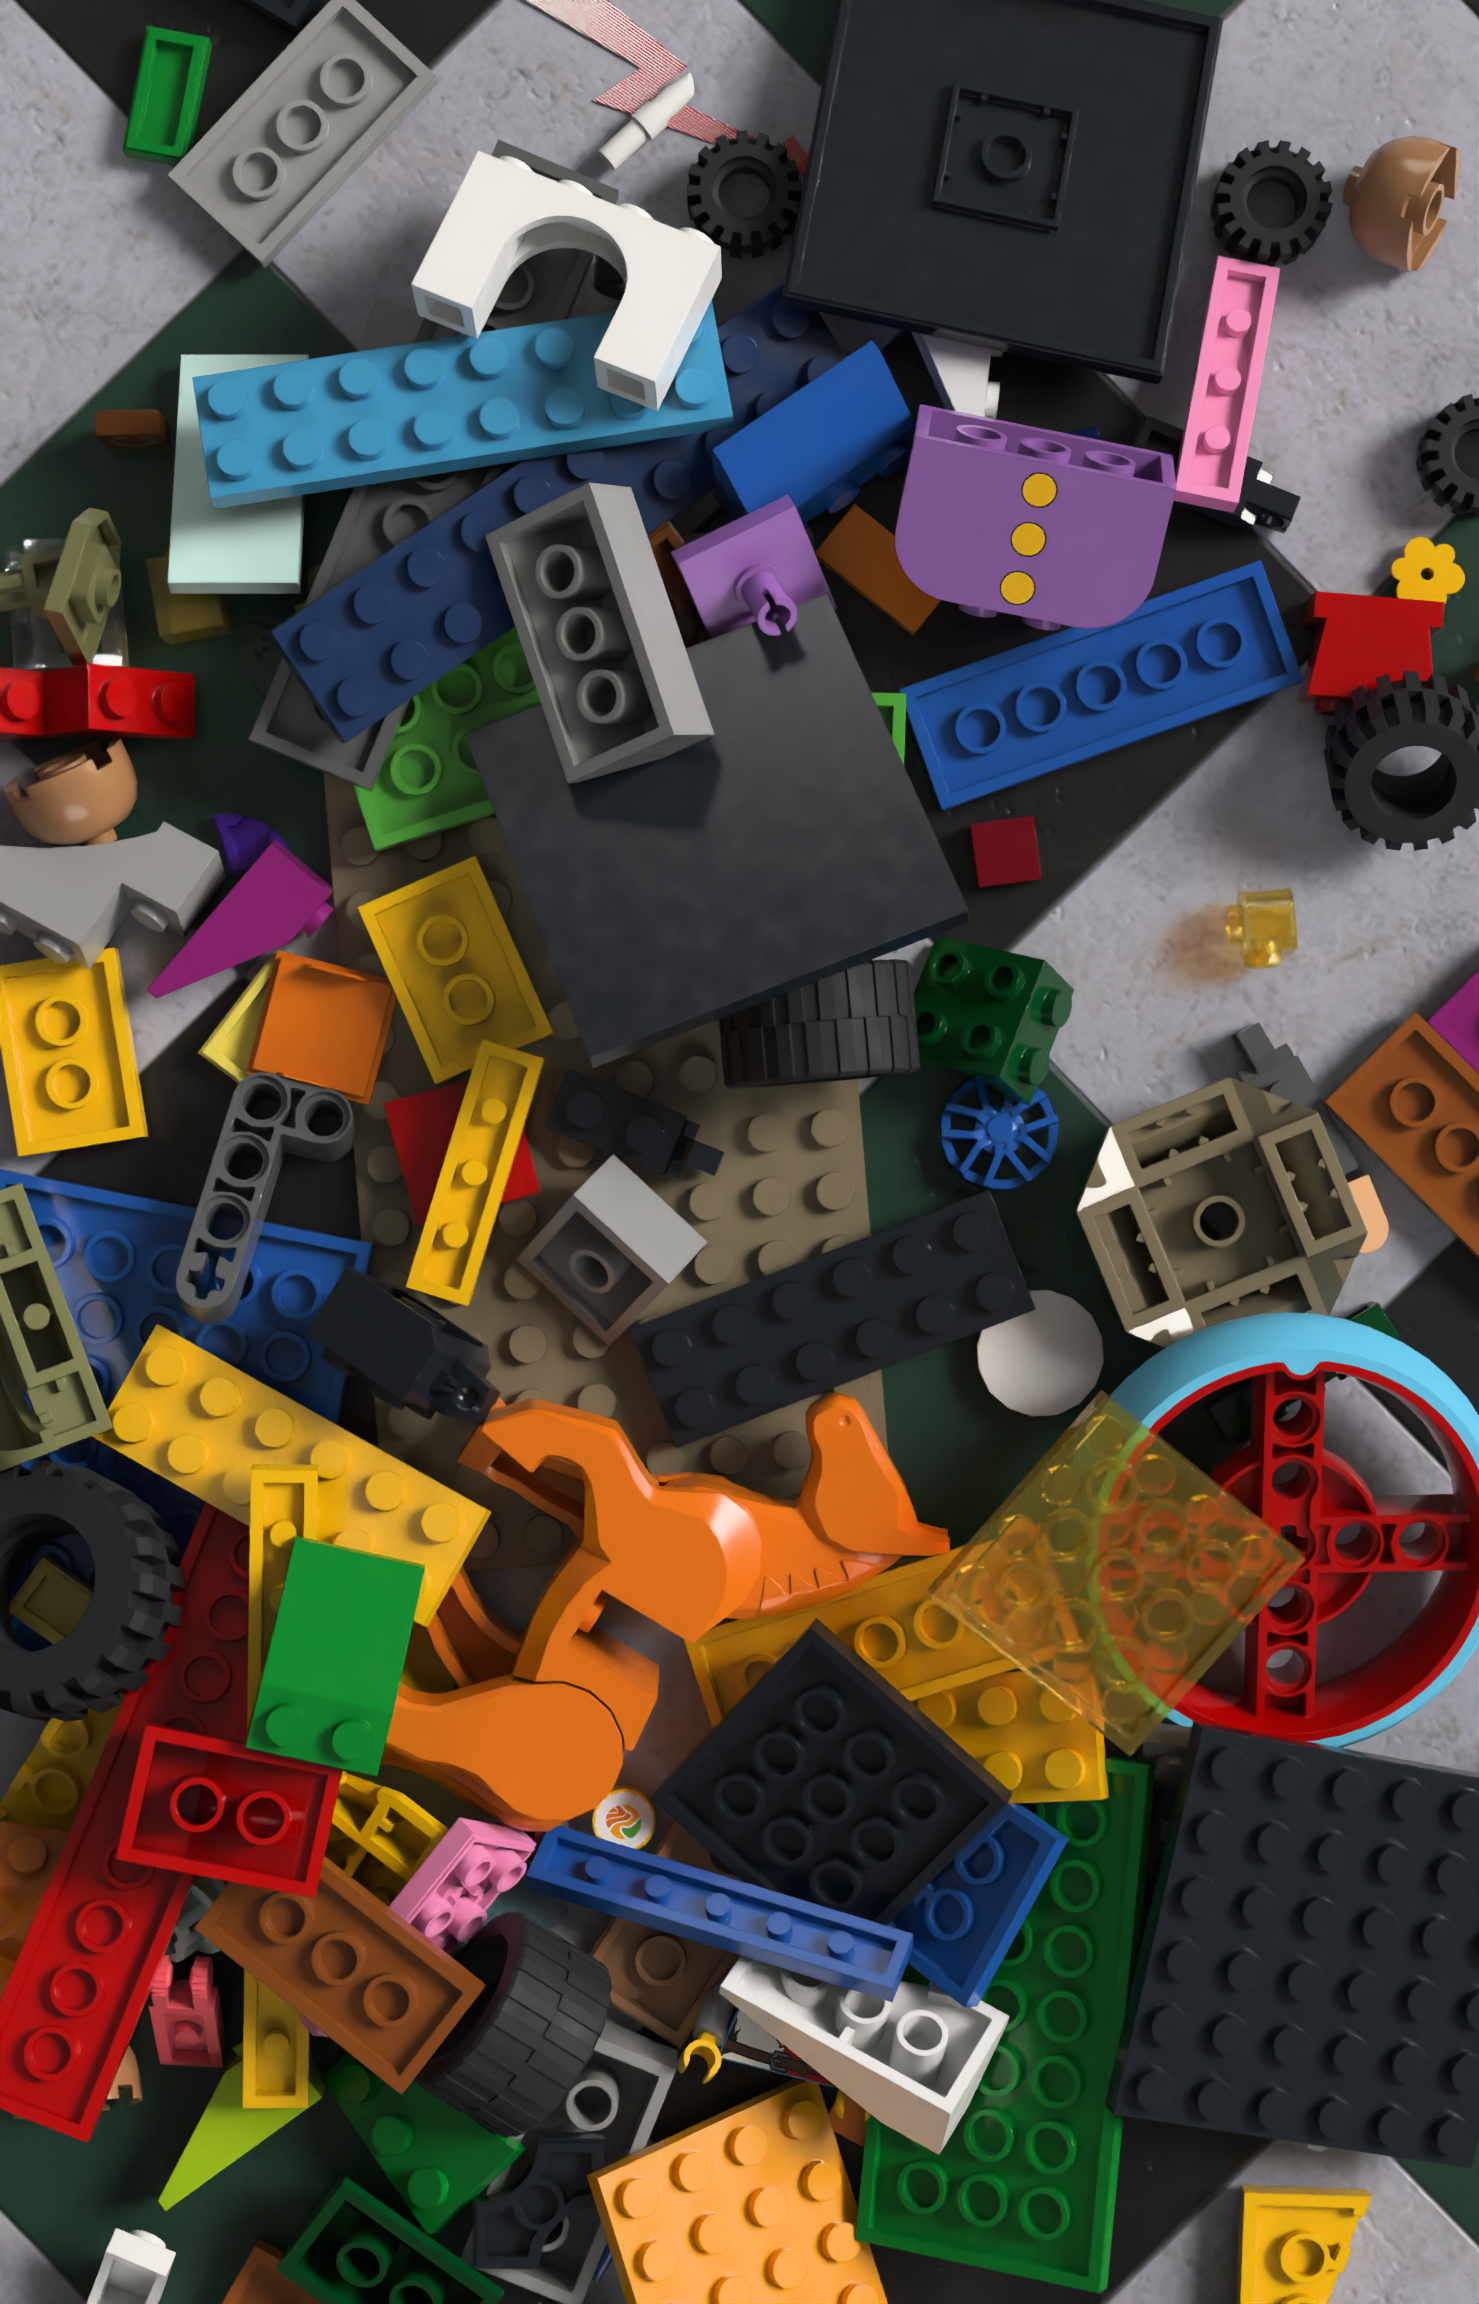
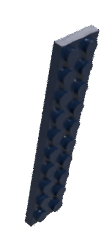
[267,281,846,743]

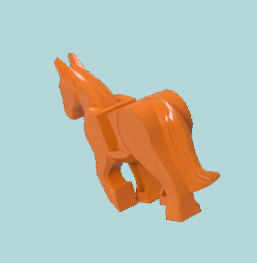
[380,1392,950,1832]

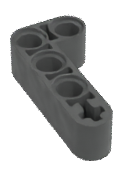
[176,1072,355,1325]

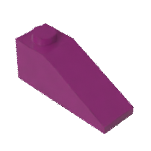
[147,839,334,998]

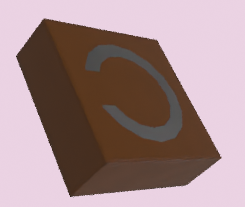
[95,409,171,448]

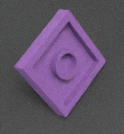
[671,494,837,639]

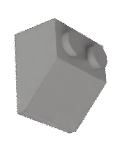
[516,1154,707,1346]

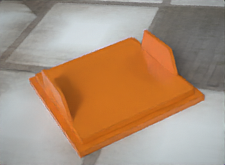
[245,950,397,1105]

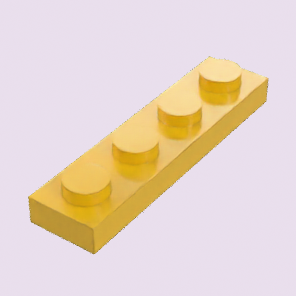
[406,1039,545,1306]

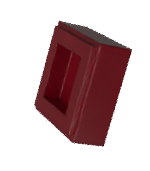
[969,816,1042,889]

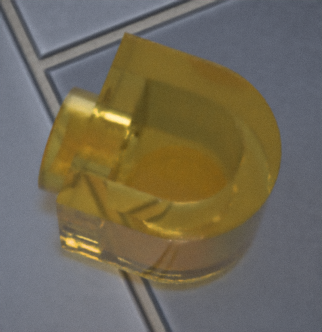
[1225,888,1298,969]

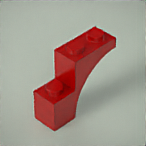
[0,663,195,743]

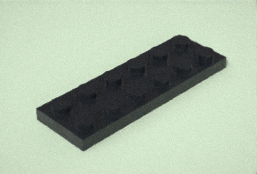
[630,1189,1036,1449]

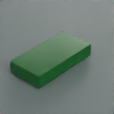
[122,25,212,166]

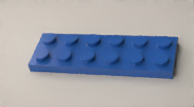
[898,560,1304,812]

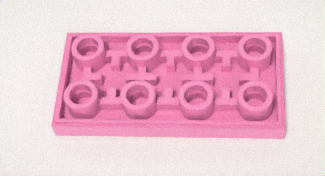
[300,1817,537,2037]

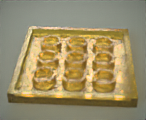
[927,1390,1306,1756]

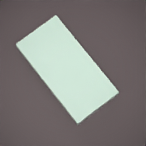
[168,355,309,594]

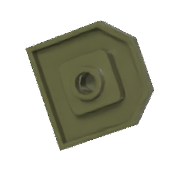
[0,508,121,666]

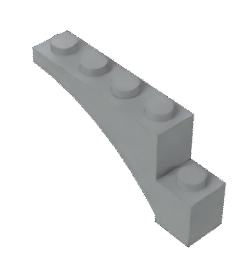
[0,821,226,970]

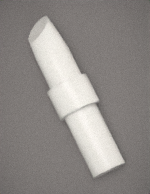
[598,73,694,171]

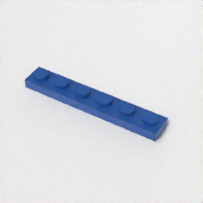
[526,1826,913,2002]

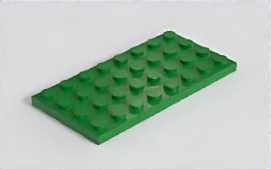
[855,1755,1155,2293]

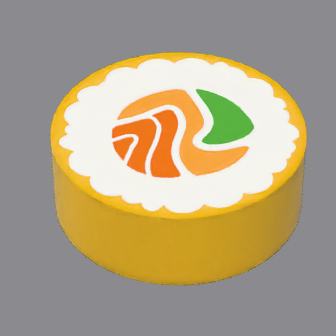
[592,1785,656,1850]

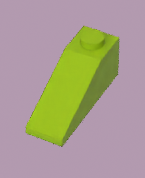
[158,2037,327,2211]

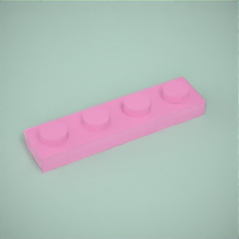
[1174,255,1281,513]

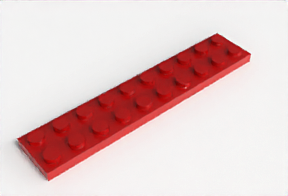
[0,1502,250,2142]

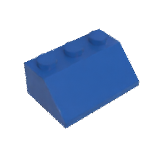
[712,340,916,531]

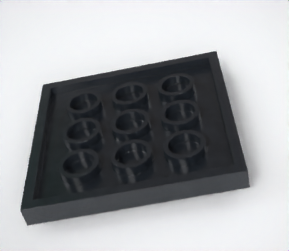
[650,1618,1012,1926]

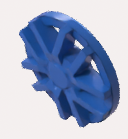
[939,1076,1059,1191]

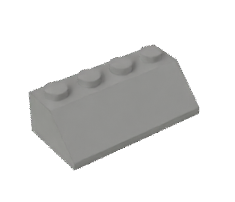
[485,482,715,783]

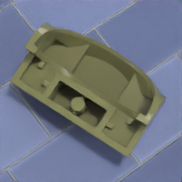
[0,1183,113,1471]

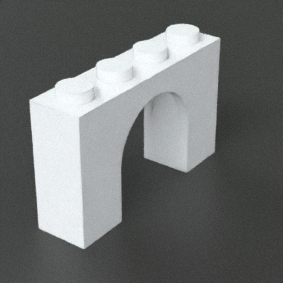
[411,151,722,411]

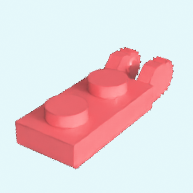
[149,1955,227,2068]

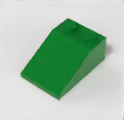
[245,1536,425,1776]

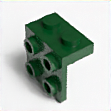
[914,938,1074,1105]

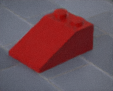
[115,1722,343,1898]

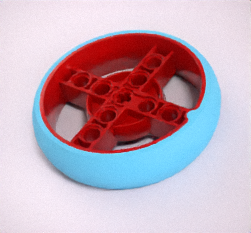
[1057,1312,1479,1748]

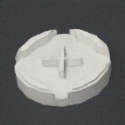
[976,1290,1104,1417]

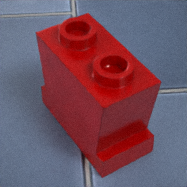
[1297,591,1445,716]

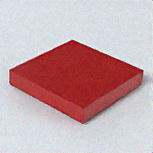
[383,1079,542,1227]

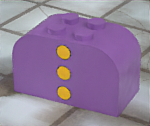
[895,404,1176,630]

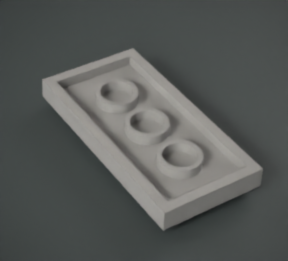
[168,0,438,268]

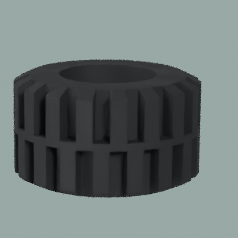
[1324,671,1479,851]

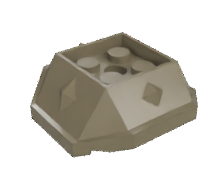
[1075,1077,1368,1348]

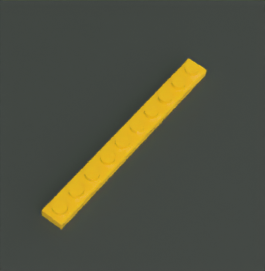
[242,1464,318,2108]

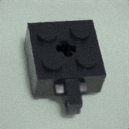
[305,1267,501,1426]

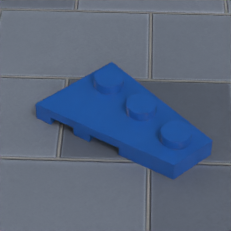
[887,1803,1069,2007]

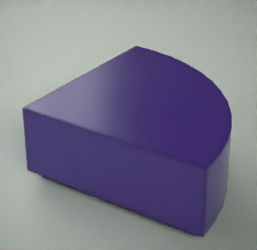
[212,813,291,878]

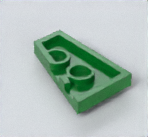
[321,2052,528,2234]

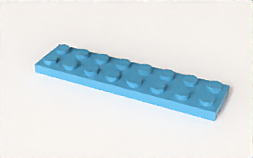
[192,300,733,509]

